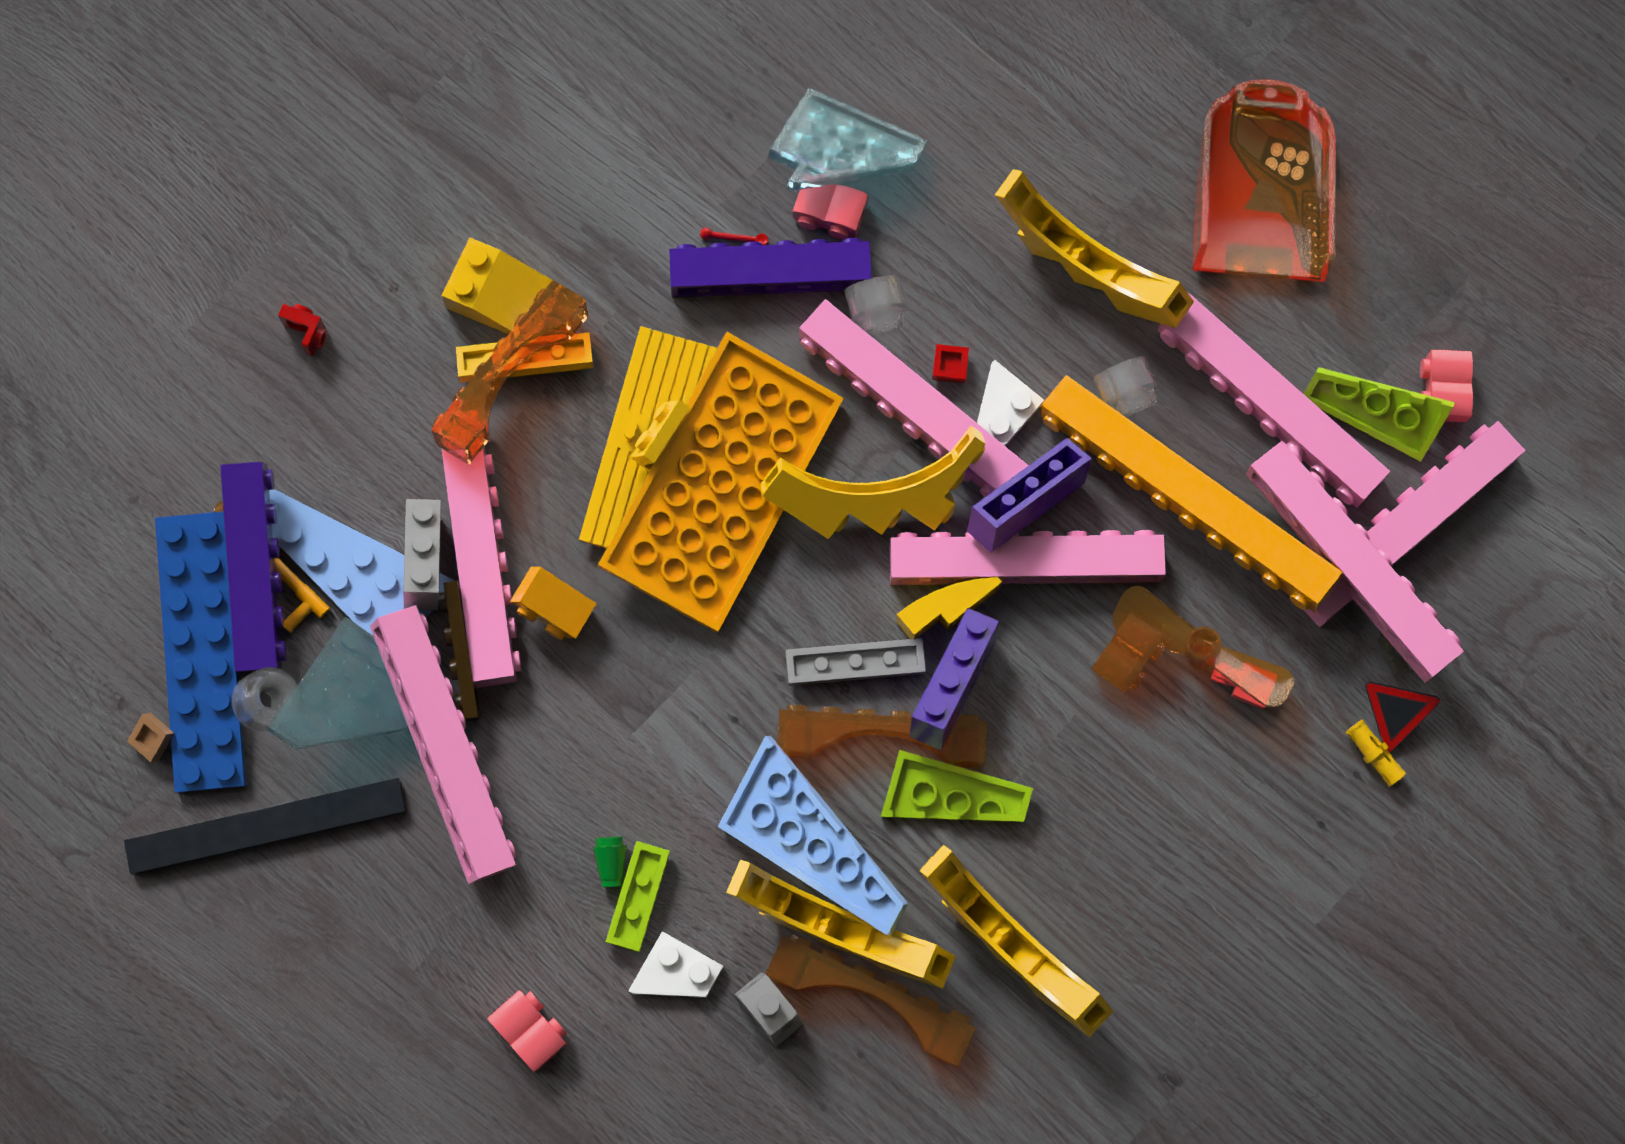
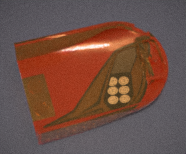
[1192,79,1336,282]

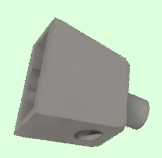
[734,972,804,1047]

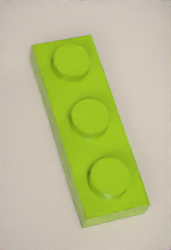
[605,841,670,953]

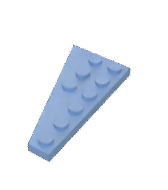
[269,489,460,646]
[718,736,908,935]

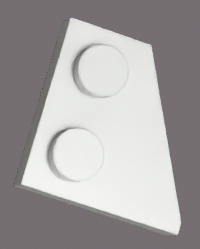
[977,360,1044,446]
[629,932,723,998]

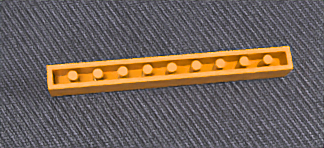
[1041,375,1343,613]

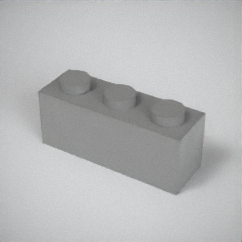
[403,499,441,610]

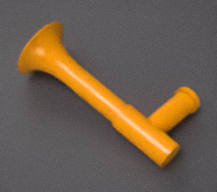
[274,558,330,633]

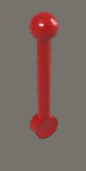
[700,227,768,245]

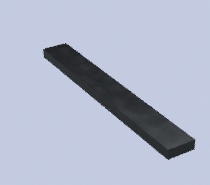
[124,778,407,876]

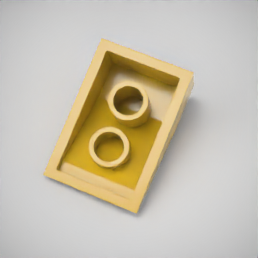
[441,238,564,340]

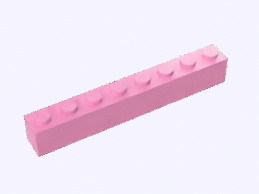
[1157,293,1391,508]
[799,299,1029,497]
[437,412,522,688]
[1304,421,1526,628]
[1246,441,1464,683]
[889,530,1166,585]
[370,605,516,885]

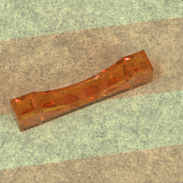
[431,280,589,465]
[777,705,987,768]
[765,934,976,1068]

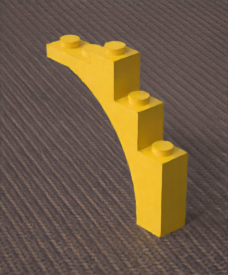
[995,169,1194,328]
[761,426,986,539]
[919,845,1114,1038]
[726,860,956,989]

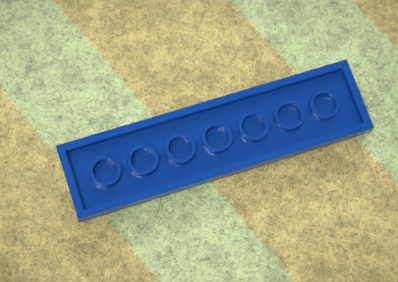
[155,511,247,793]

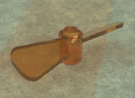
[1113,586,1294,707]

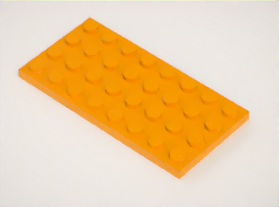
[597,332,844,633]

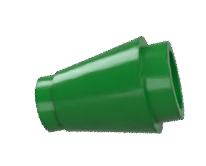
[592,836,627,887]

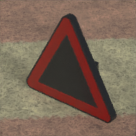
[1365,681,1440,753]

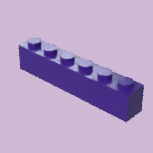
[669,238,871,298]
[220,462,287,672]

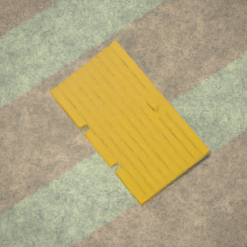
[579,326,717,549]

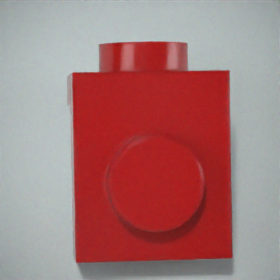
[278,304,327,356]

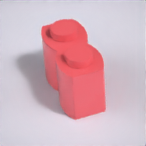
[793,175,868,240]
[1420,350,1473,422]
[487,990,567,1073]

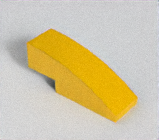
[895,577,1002,639]

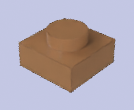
[127,713,175,762]

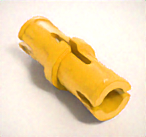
[1345,719,1406,787]

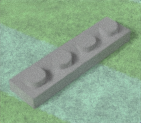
[786,638,926,686]

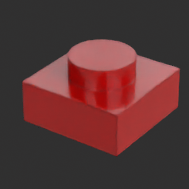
[932,344,969,383]

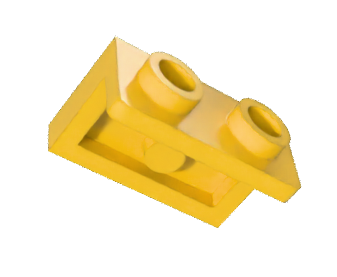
[630,399,690,471]

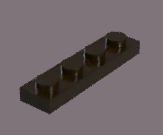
[439,581,481,721]

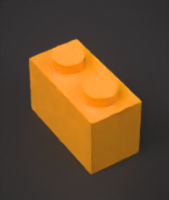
[510,567,597,640]

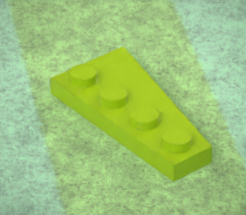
[1304,367,1455,462]
[881,750,1033,822]

